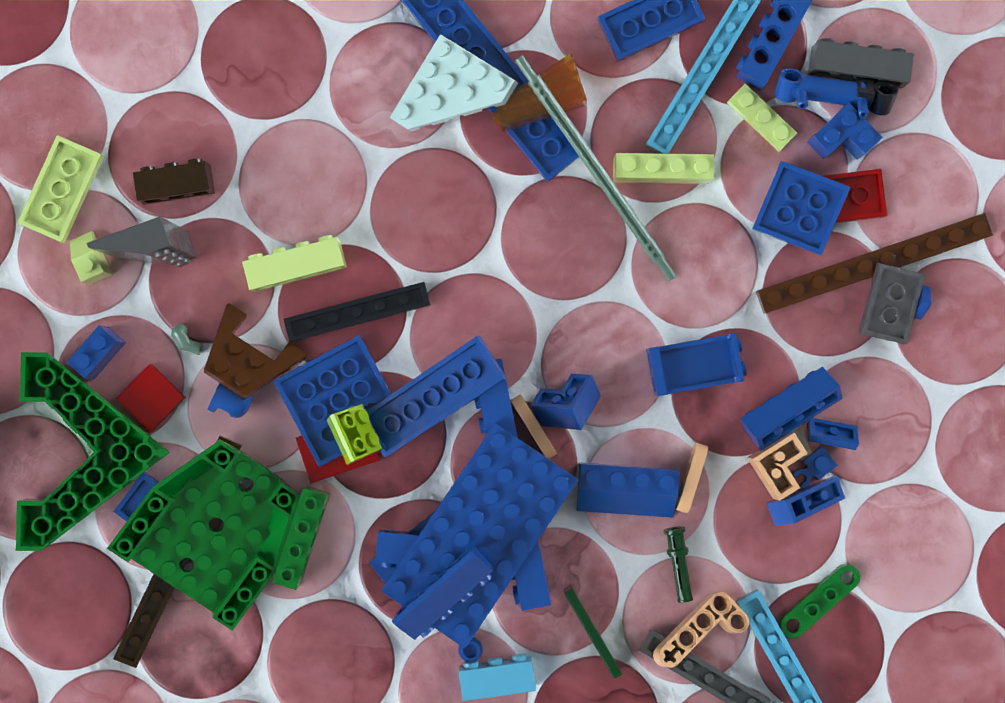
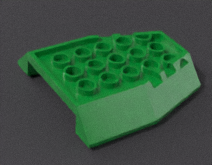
[107,440,301,631]

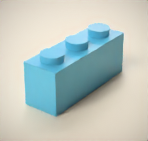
[459,654,536,701]

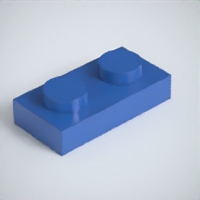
[807,418,859,450]

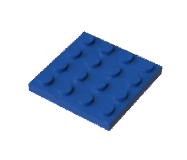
[273,335,391,467]

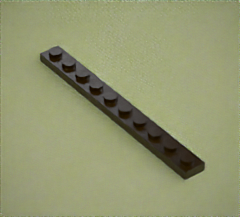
[113,435,242,668]

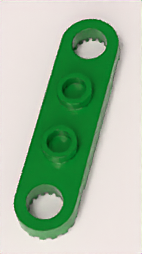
[779,564,860,638]

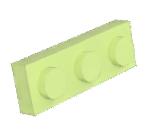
[727,84,797,152]

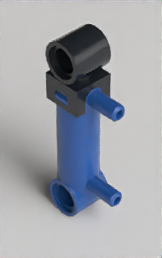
[774,68,898,118]

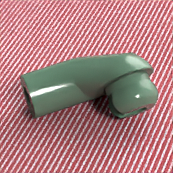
[171,324,203,355]

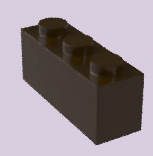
[133,158,215,205]

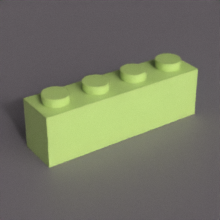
[613,153,714,184]
[242,235,347,292]

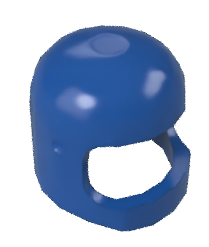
[207,383,253,418]

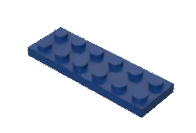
[366,336,506,458]

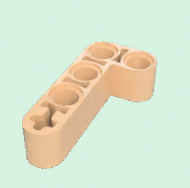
[653,592,749,668]

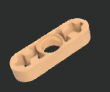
[510,394,557,459]
[675,443,708,514]

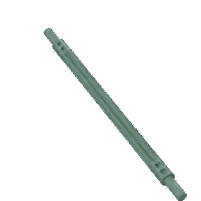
[515,55,676,281]

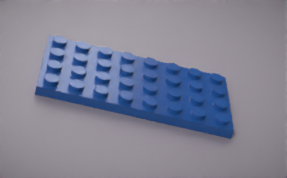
[381,423,579,648]

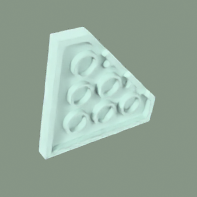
[390,34,518,132]

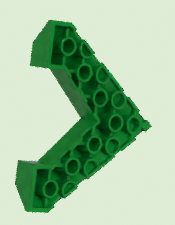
[15,352,170,551]

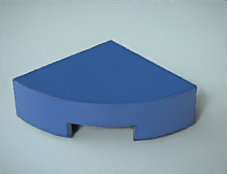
[914,285,932,320]

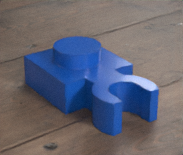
[792,446,838,487]

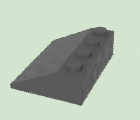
[87,216,196,267]

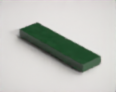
[563,585,622,679]

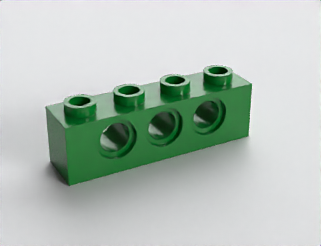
[272,486,331,590]

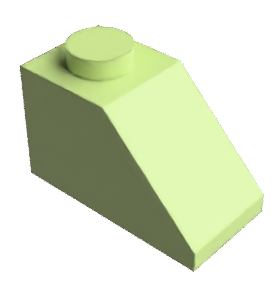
[70,231,113,285]

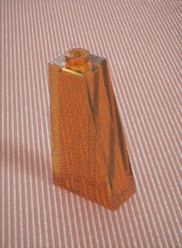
[492,54,587,132]

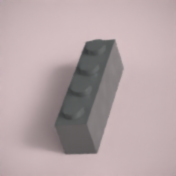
[808,38,914,88]

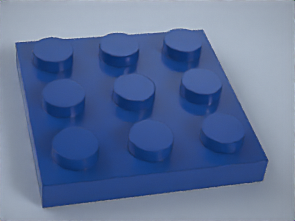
[752,161,850,256]

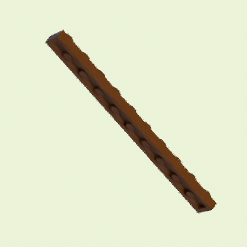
[756,213,993,314]

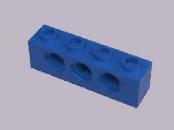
[736,0,812,91]

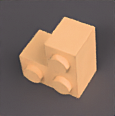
[747,432,808,501]

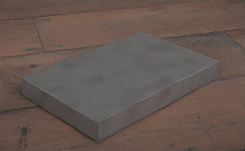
[858,263,926,345]

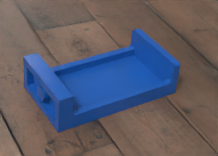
[646,333,747,396]

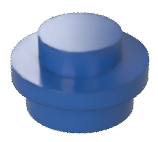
[458,637,483,662]

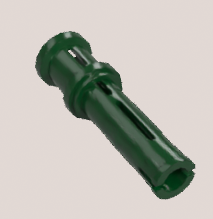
[663,526,693,603]

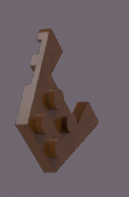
[204,303,307,399]

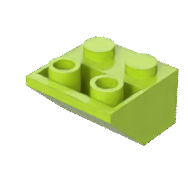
[327,404,382,465]

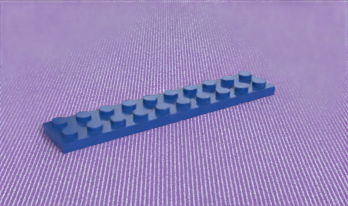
[401,0,579,183]

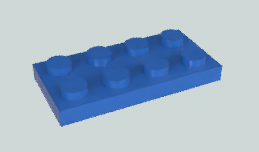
[597,0,705,62]

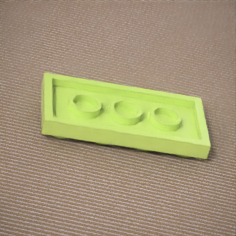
[17,135,104,244]

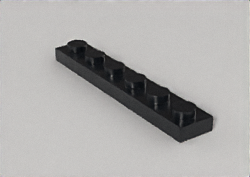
[284,282,431,343]

